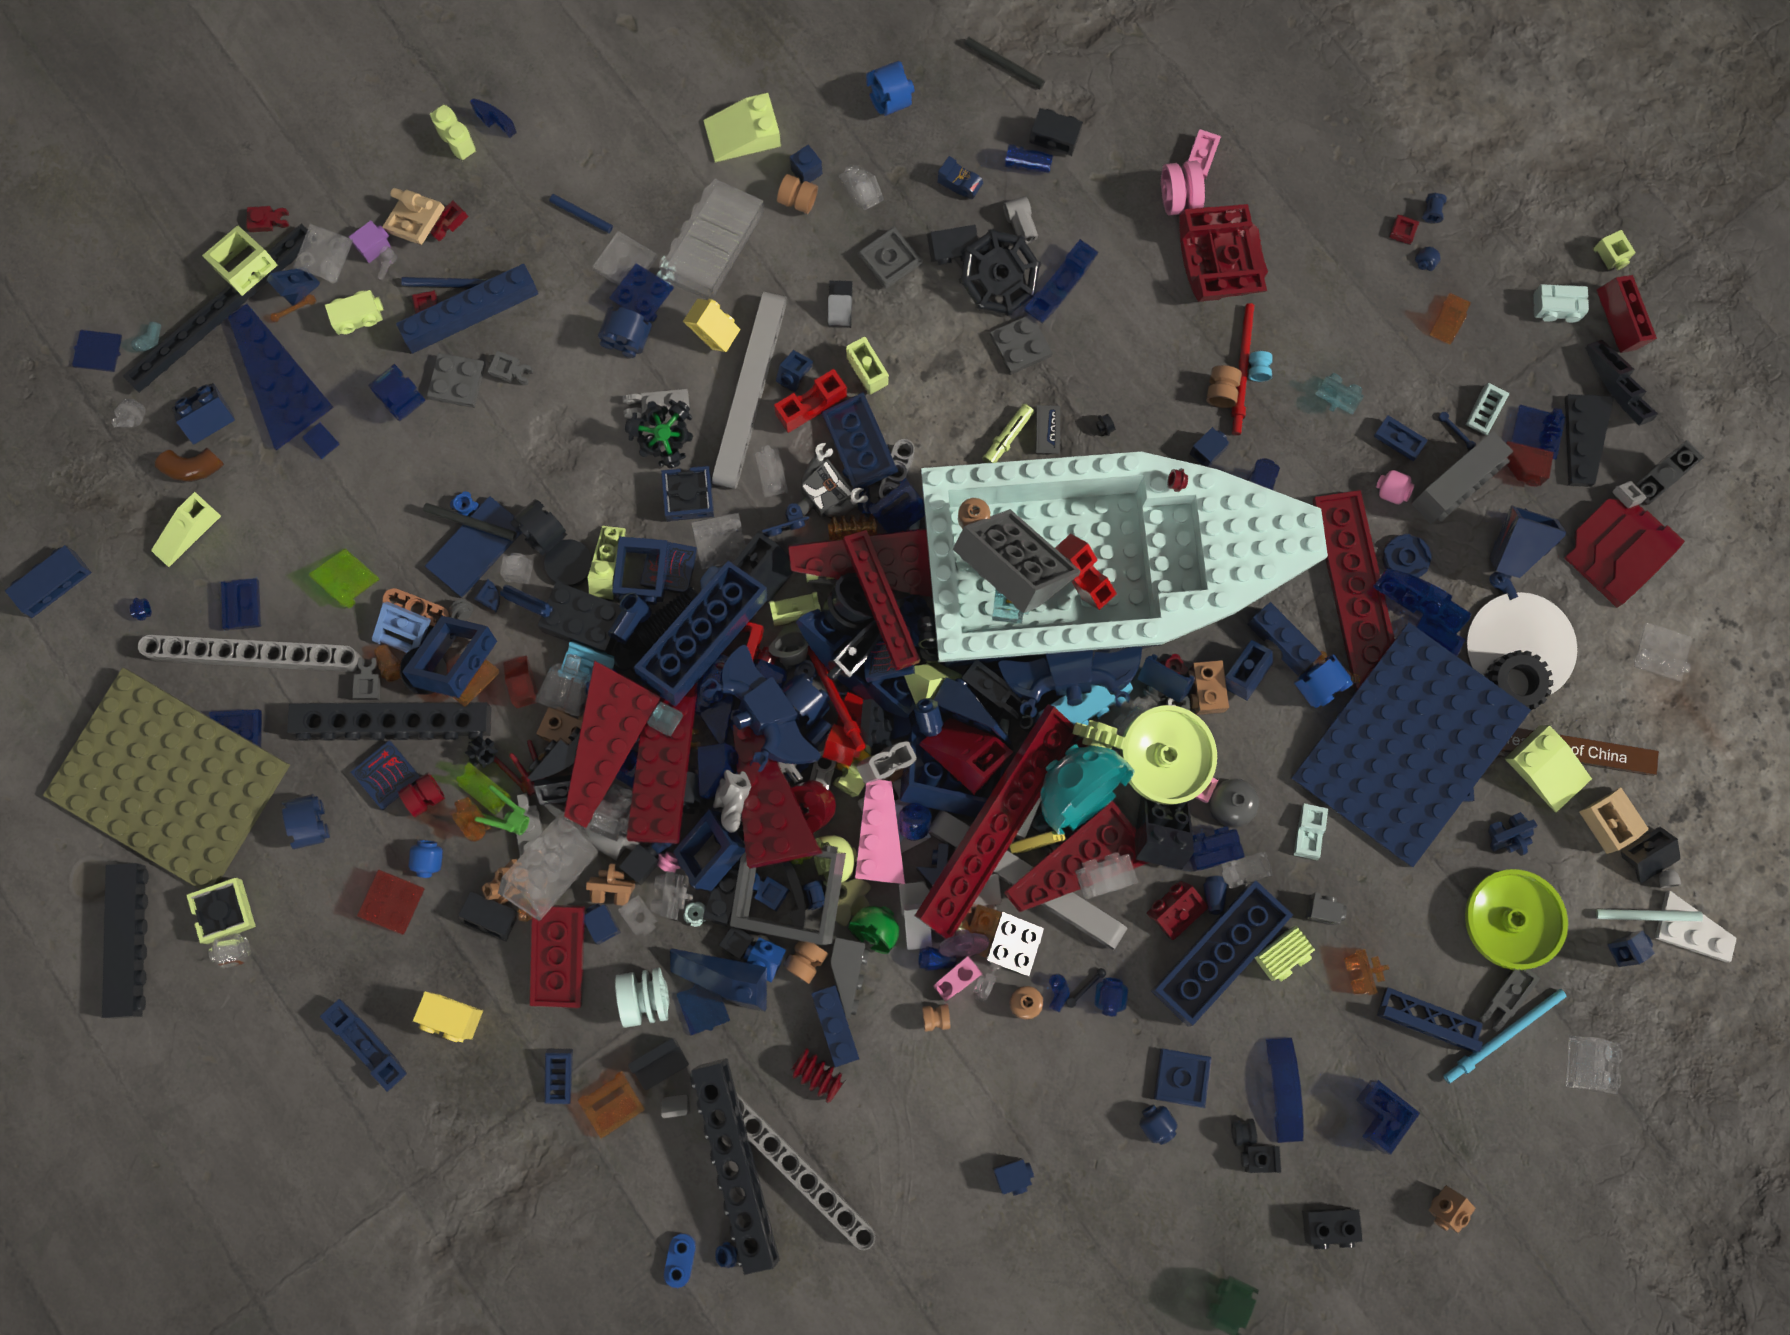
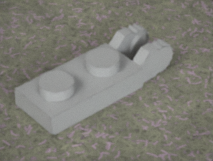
[622,389,690,418]

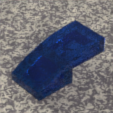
[470,98,517,138]

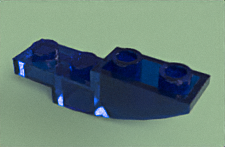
[1373,568,1472,634]

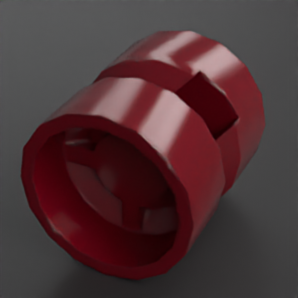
[398,772,446,818]

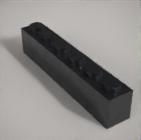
[102,863,149,1019]

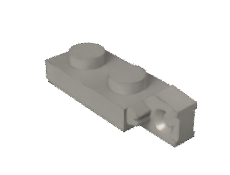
[517,793,547,865]

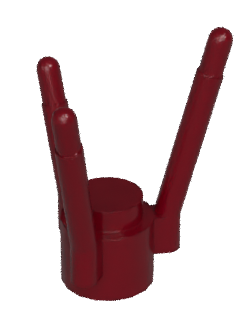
[494,740,547,796]

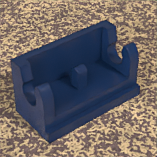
[1138,654,1195,703]

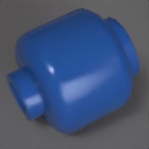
[409,840,443,878]

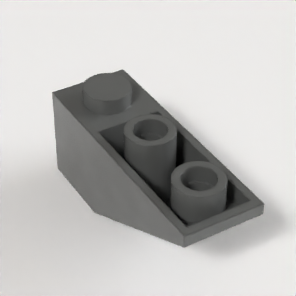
[831,938,869,1020]

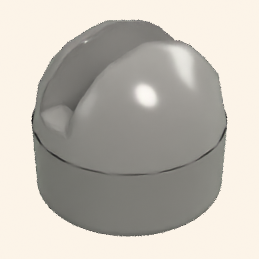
[1659,869,1681,888]

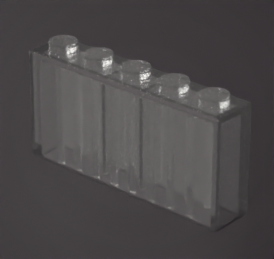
[659,179,764,300]

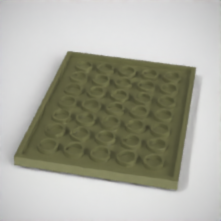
[43,667,290,890]

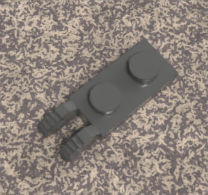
[1479,969,1540,1032]

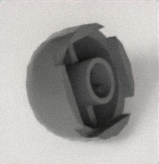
[1209,779,1259,828]

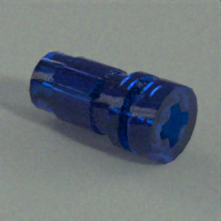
[1005,144,1053,173]

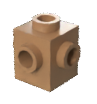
[1428,1185,1475,1233]

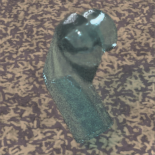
[131,322,161,352]

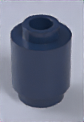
[914,698,943,737]

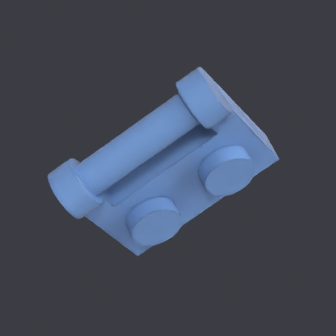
[372,602,431,653]

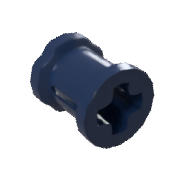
[1423,193,1447,223]
[801,880,825,911]

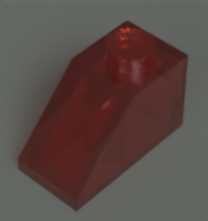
[1506,441,1554,487]
[503,655,540,708]

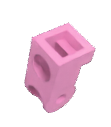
[933,956,982,1002]

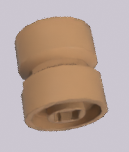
[777,174,818,214]
[1206,365,1242,408]
[782,940,828,984]

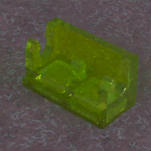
[456,762,512,816]

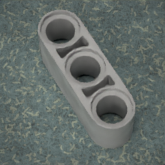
[879,439,915,510]

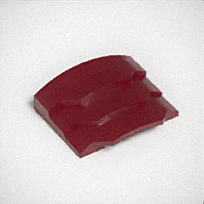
[1179,204,1268,302]
[1564,499,1685,608]

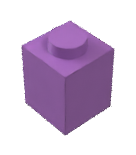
[349,221,391,263]

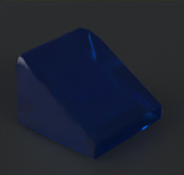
[302,423,340,459]

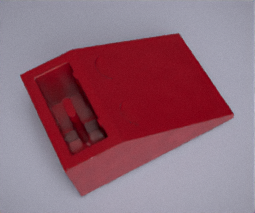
[919,718,1013,794]

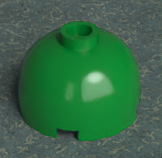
[848,906,899,954]

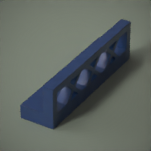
[1377,987,1483,1052]

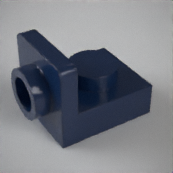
[776,350,813,392]

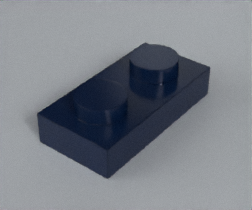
[1373,415,1428,461]

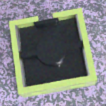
[187,878,256,944]

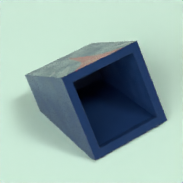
[1489,505,1566,579]

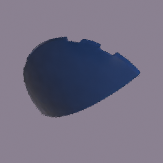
[796,609,916,718]

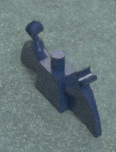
[701,645,821,772]
[999,646,1142,718]

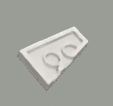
[1655,891,1736,962]

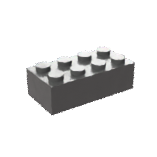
[1412,430,1513,524]

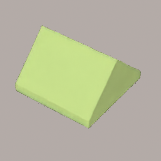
[904,663,962,704]

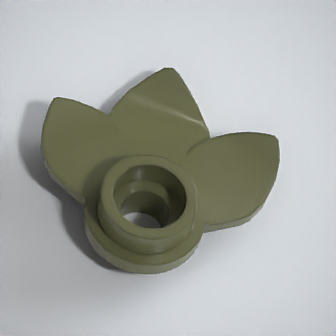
[836,878,871,927]

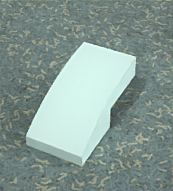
[1293,803,1328,861]

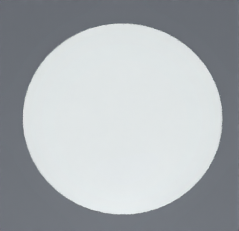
[1467,592,1577,696]

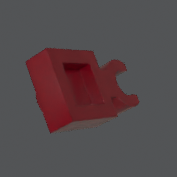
[430,200,469,241]
[247,206,289,232]

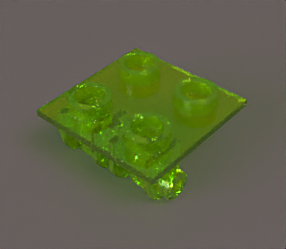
[309,549,380,608]

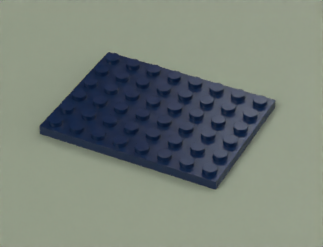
[1291,622,1531,867]

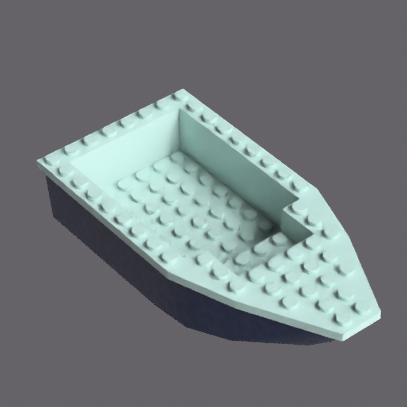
[921,452,1328,667]

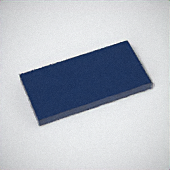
[821,392,899,489]
[425,496,521,598]

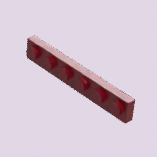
[843,530,920,671]

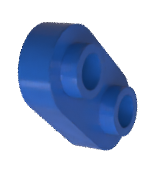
[664,1233,696,1288]

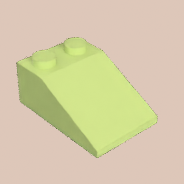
[704,93,781,162]
[1504,725,1592,812]

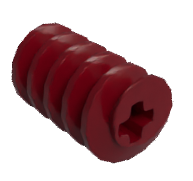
[790,1048,846,1103]

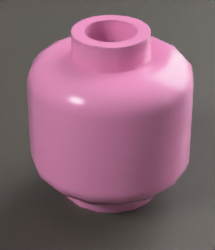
[1376,470,1414,505]

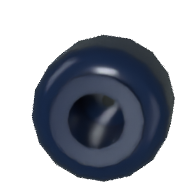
[1415,247,1441,271]

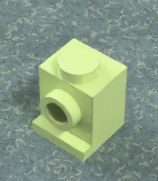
[1593,230,1636,270]

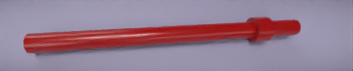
[1231,303,1255,435]
[808,646,866,751]

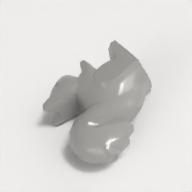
[713,770,751,833]

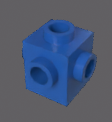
[744,938,786,983]

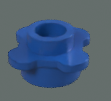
[450,491,479,516]

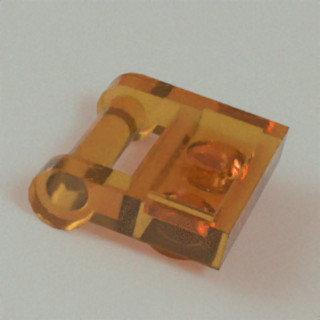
[578,1071,646,1139]

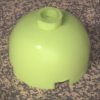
[814,835,858,886]

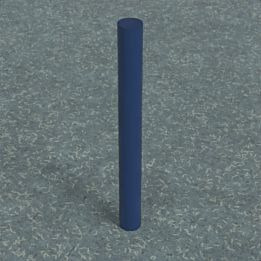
[401,277,489,288]

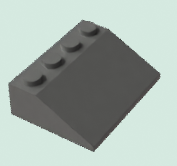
[953,509,1081,614]

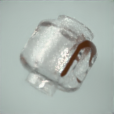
[209,933,250,969]

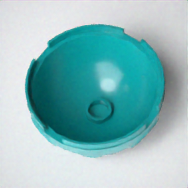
[1041,744,1135,835]

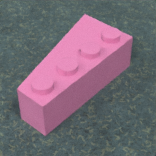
[855,780,905,884]

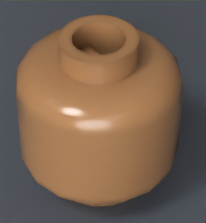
[957,498,991,529]
[1009,986,1043,1020]

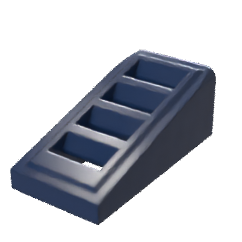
[545,1049,573,1104]

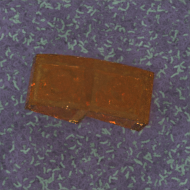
[962,904,1002,958]

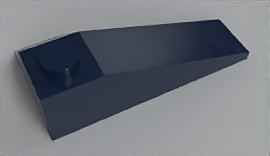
[670,948,767,1012]

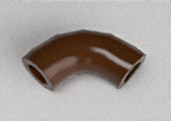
[155,448,224,482]

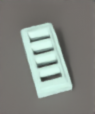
[1465,383,1510,435]

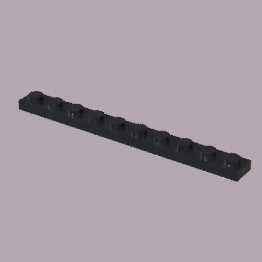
[123,223,318,393]

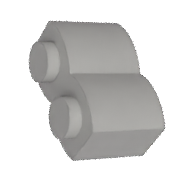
[857,742,917,783]

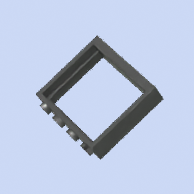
[730,841,846,945]

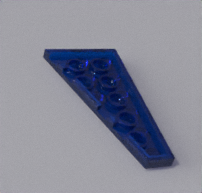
[228,304,334,450]

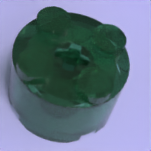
[1205,1275,1259,1335]

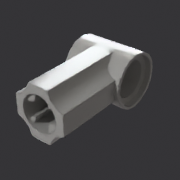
[1003,196,1038,244]

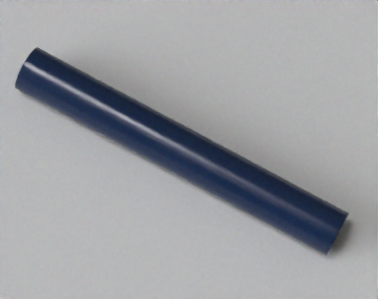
[549,194,613,233]

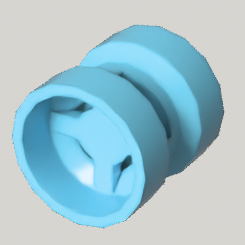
[1248,351,1273,382]

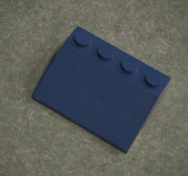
[900,724,1004,818]

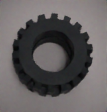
[1484,650,1553,710]

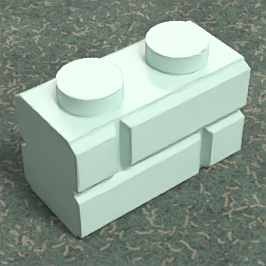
[1533,284,1589,323]

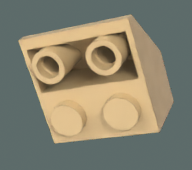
[1579,787,1648,854]

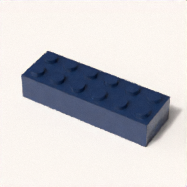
[634,561,767,707]
[1151,880,1293,1026]

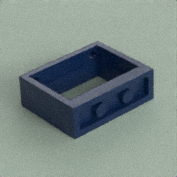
[403,616,497,698]

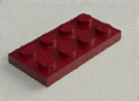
[530,904,585,1008]

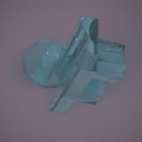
[1315,373,1364,415]

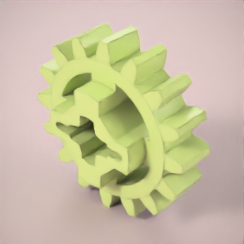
[1072,720,1127,750]

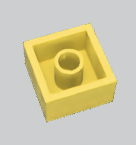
[413,991,483,1043]

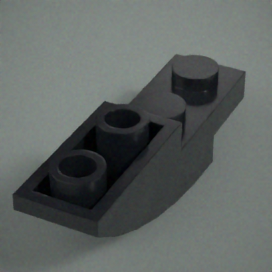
[527,726,580,781]
[703,824,744,927]

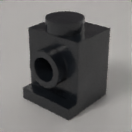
[1240,1145,1281,1173]

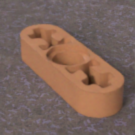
[383,588,451,628]

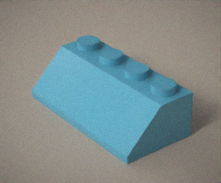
[1035,683,1133,726]

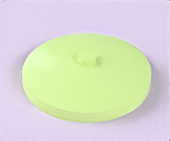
[1120,705,1217,805]

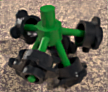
[625,399,693,468]

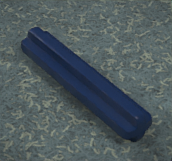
[500,585,553,617]

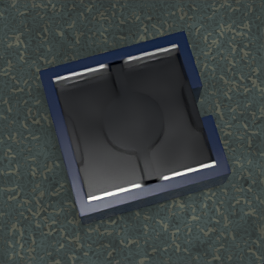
[661,466,714,522]

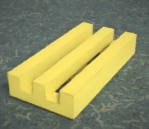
[1010,831,1066,853]

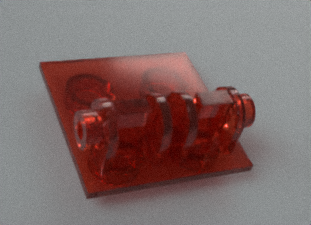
[357,869,425,935]

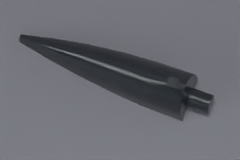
[827,598,905,681]

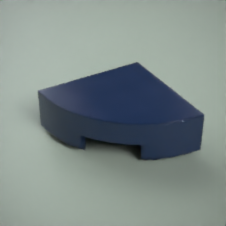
[474,579,500,612]

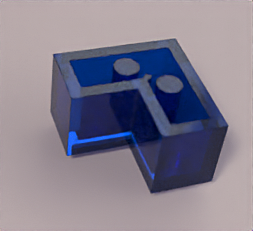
[1356,1080,1420,1155]

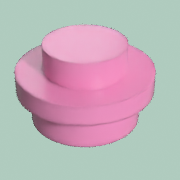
[657,852,680,873]

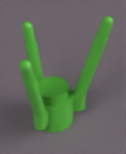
[475,785,530,835]

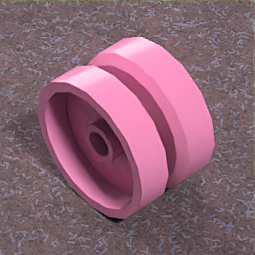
[1161,160,1205,216]

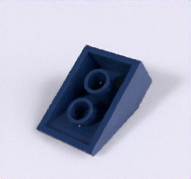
[934,677,1012,746]

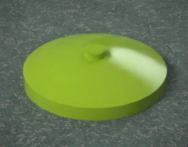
[1465,869,1568,970]

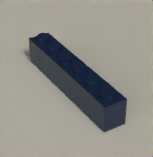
[396,263,539,354]

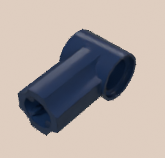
[608,593,651,645]

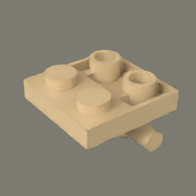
[383,188,445,245]

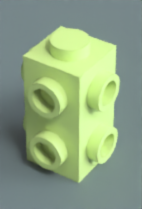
[325,290,384,335]

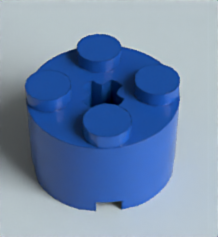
[866,61,915,116]
[1294,654,1353,708]

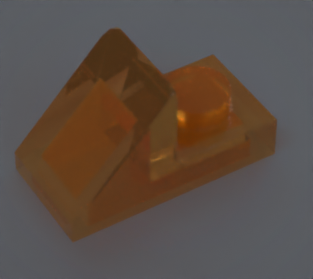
[1429,293,1471,344]

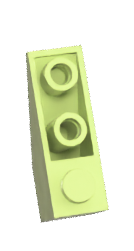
[151,492,221,567]
[588,526,626,600]

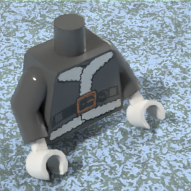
[797,443,868,518]

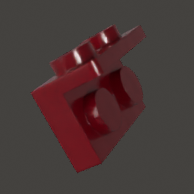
[1147,881,1208,941]

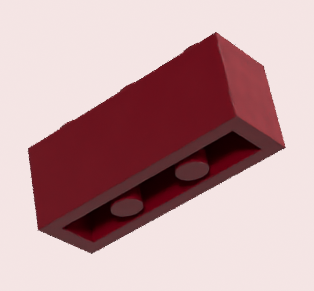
[1597,275,1657,353]

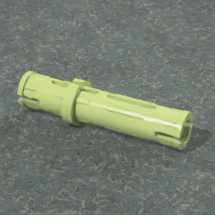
[982,404,1034,463]

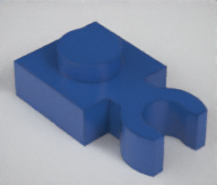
[753,873,790,912]

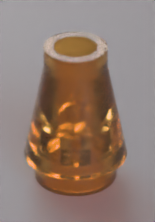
[374,645,401,682]

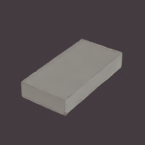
[903,903,932,950]

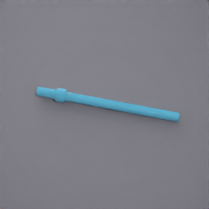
[1443,989,1567,1084]

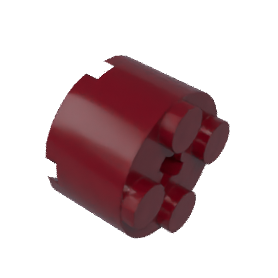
[791,780,836,833]

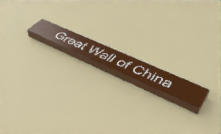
[1501,728,1659,776]

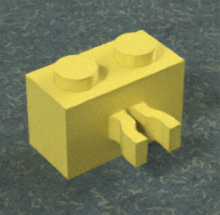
[683,299,740,352]

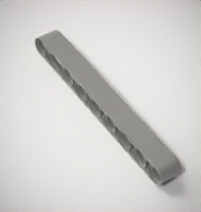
[712,292,787,489]
[138,635,362,672]
[927,810,1127,950]
[709,1085,875,1250]

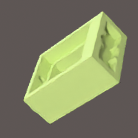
[202,225,278,296]

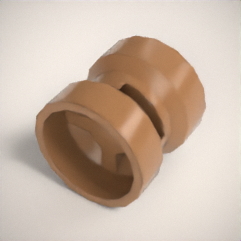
[923,1004,950,1032]

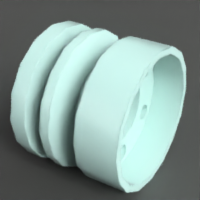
[615,968,669,1028]

